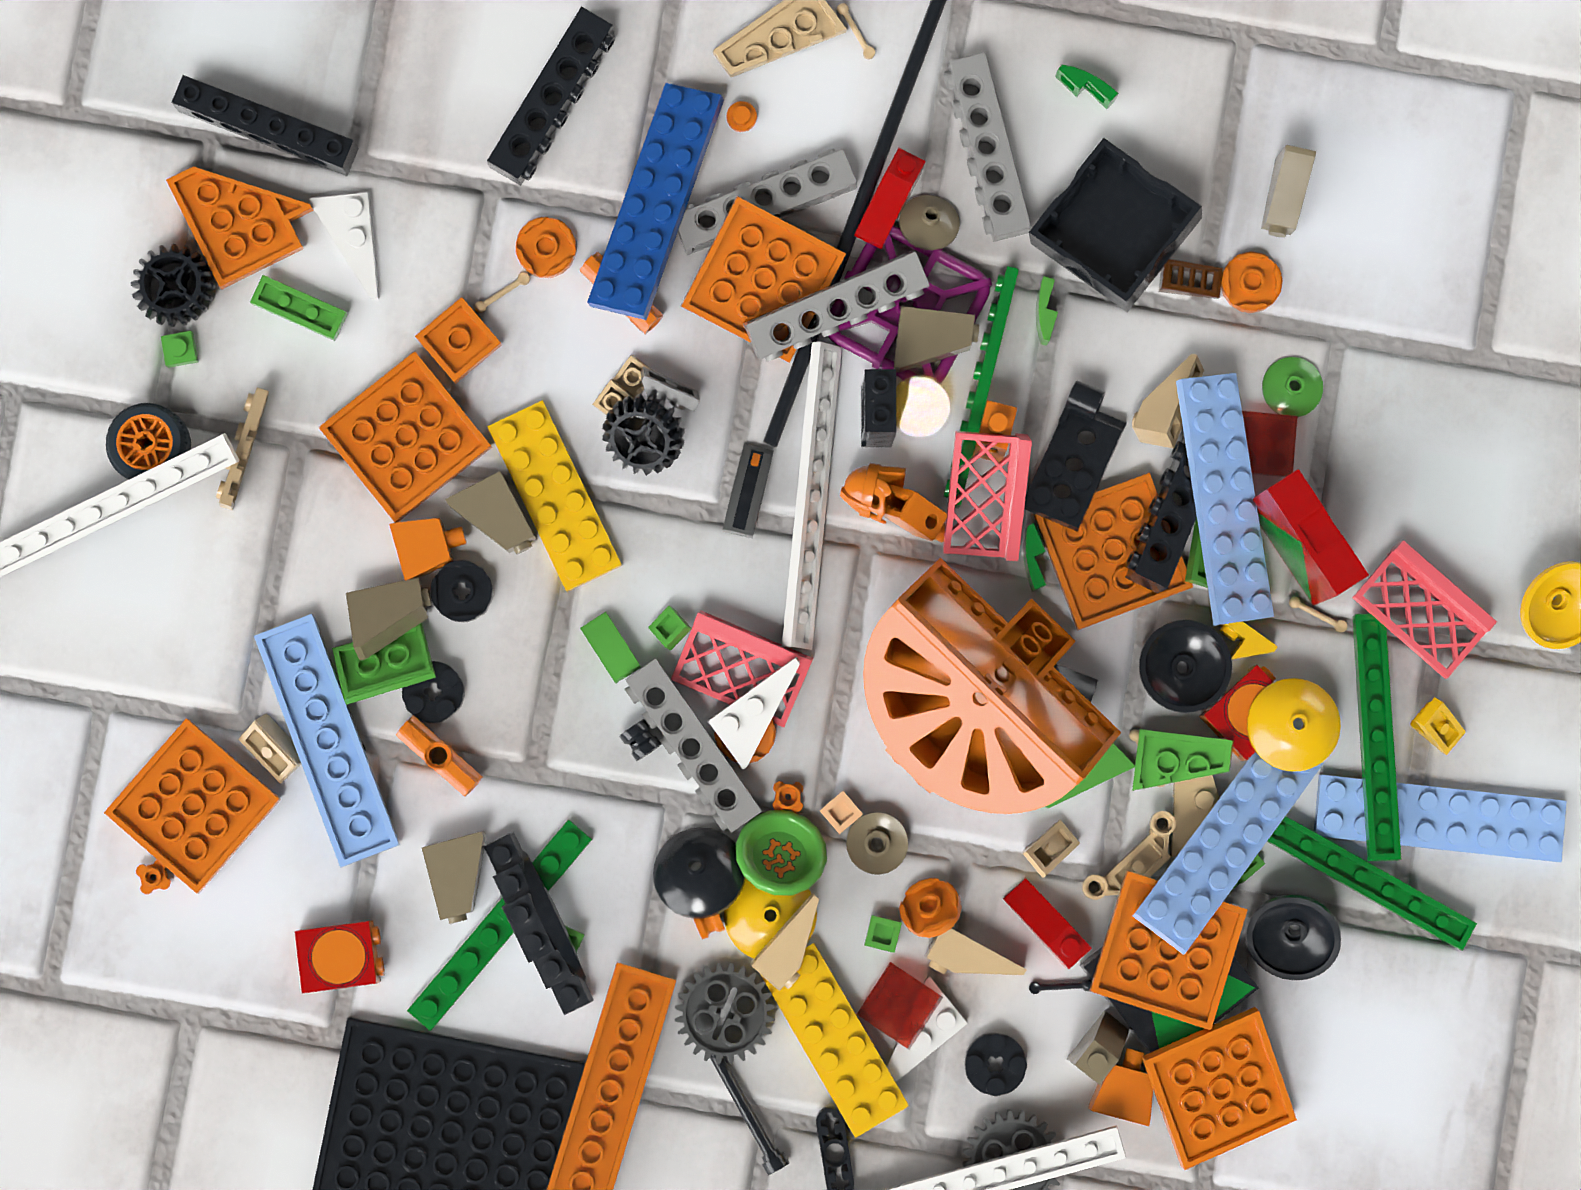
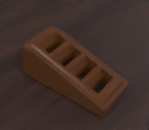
[1158,259,1223,299]

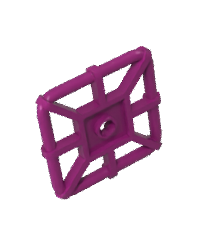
[828,226,993,392]

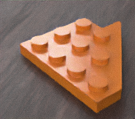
[166,166,314,289]

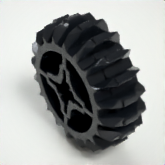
[131,244,215,327]
[602,393,685,476]

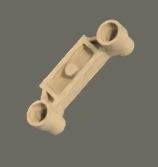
[1082,811,1176,900]

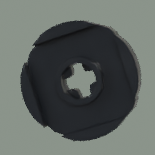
[430,560,493,623]
[402,661,465,723]
[964,1033,1027,1097]

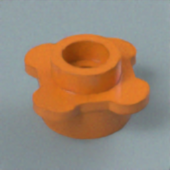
[772,781,804,813]
[136,860,171,894]

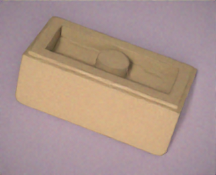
[238,714,301,784]

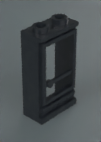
[861,369,897,447]

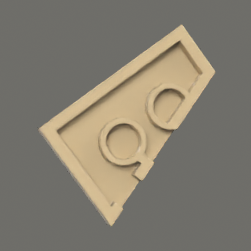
[1170,775,1219,857]

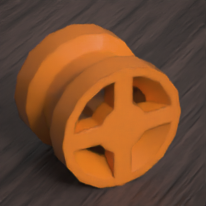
[693,914,725,940]

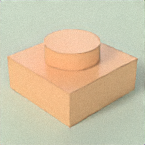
[819,791,863,834]

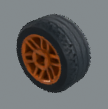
[105,403,191,480]

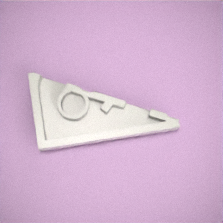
[309,192,379,300]
[708,657,800,769]
[887,976,968,1082]

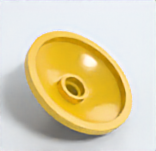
[1520,561,1581,649]
[1247,678,1341,772]
[724,879,817,958]

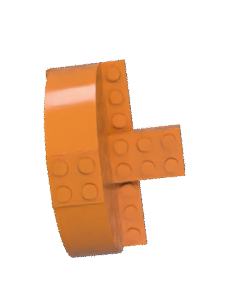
[863,558,1122,814]

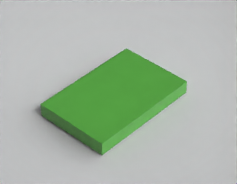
[332,623,436,705]

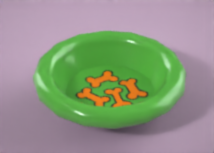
[736,810,827,895]

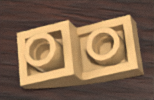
[592,355,653,415]

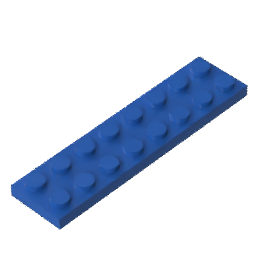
[587,83,724,320]

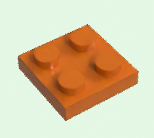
[415,297,502,384]

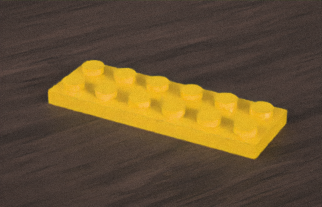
[487,400,622,592]
[760,943,910,1138]

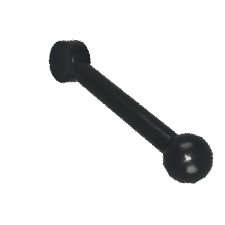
[1029,979,1092,994]

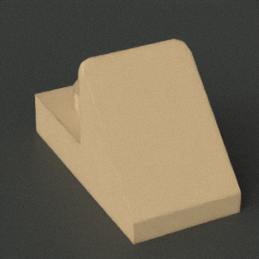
[1023,820,1080,878]

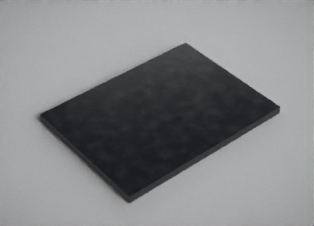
[312,1017,586,1190]

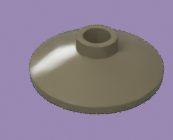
[899,195,960,250]
[846,812,908,875]

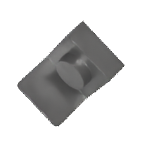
[641,366,700,411]

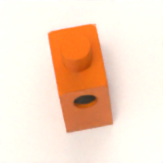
[973,400,1017,462]
[878,485,947,543]
[389,518,467,580]
[1088,1048,1153,1127]

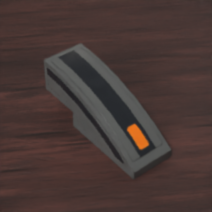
[723,444,774,539]

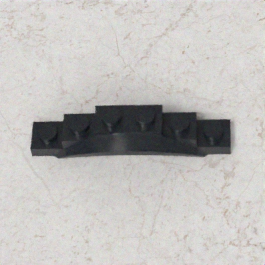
[484,832,594,1015]

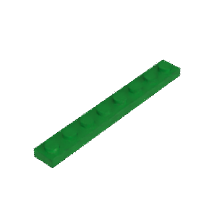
[943,266,1019,509]
[1352,614,1401,861]
[1267,816,1477,951]
[407,820,593,1031]

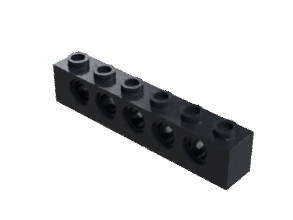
[487,6,616,186]
[171,75,359,176]
[1125,426,1197,593]

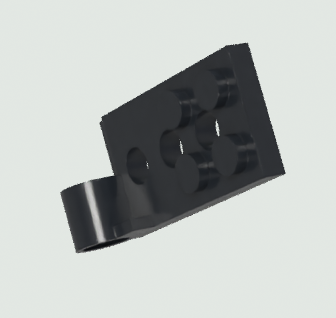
[1024,381,1127,532]

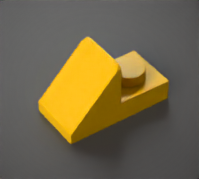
[1219,621,1278,660]
[1410,697,1466,755]

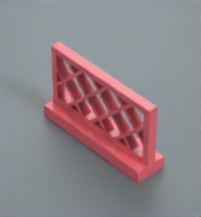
[943,431,1032,561]
[1352,540,1497,679]
[671,610,813,727]

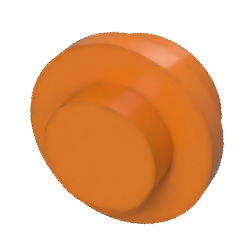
[726,101,757,132]

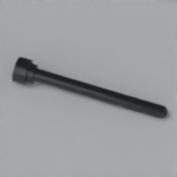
[710,1055,790,1175]

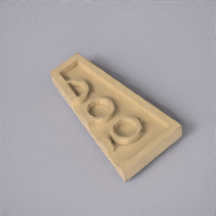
[713,0,847,78]
[216,387,269,510]

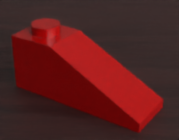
[854,147,926,249]
[1003,878,1092,969]

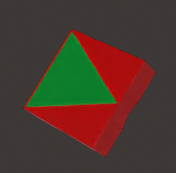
[1252,469,1369,606]

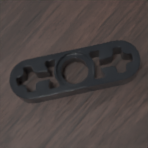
[816,1106,854,1190]

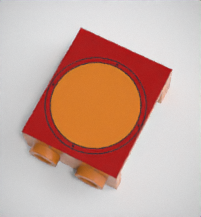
[1199,665,1276,761]
[294,920,385,994]

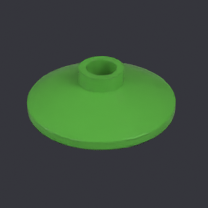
[1262,357,1323,418]

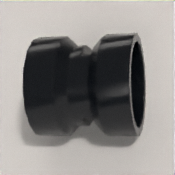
[619,719,662,761]

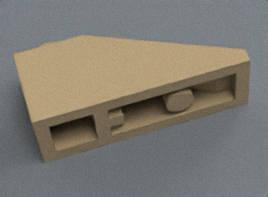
[1132,354,1204,449]
[751,893,819,991]
[925,929,1027,975]

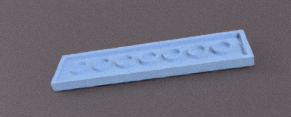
[1176,373,1274,625]
[254,614,400,868]
[1133,752,1324,955]
[1314,775,1567,862]

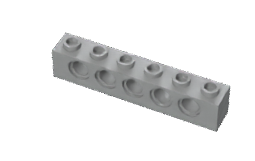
[944,52,1031,242]
[678,148,857,255]
[743,251,930,362]
[624,658,762,833]

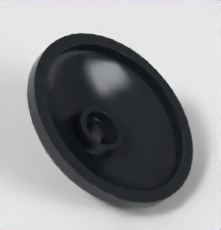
[1139,620,1232,713]
[653,827,746,919]
[1246,895,1341,980]

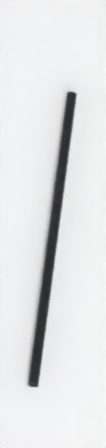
[763,0,947,447]

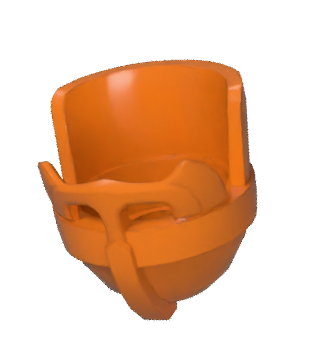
[840,463,906,524]

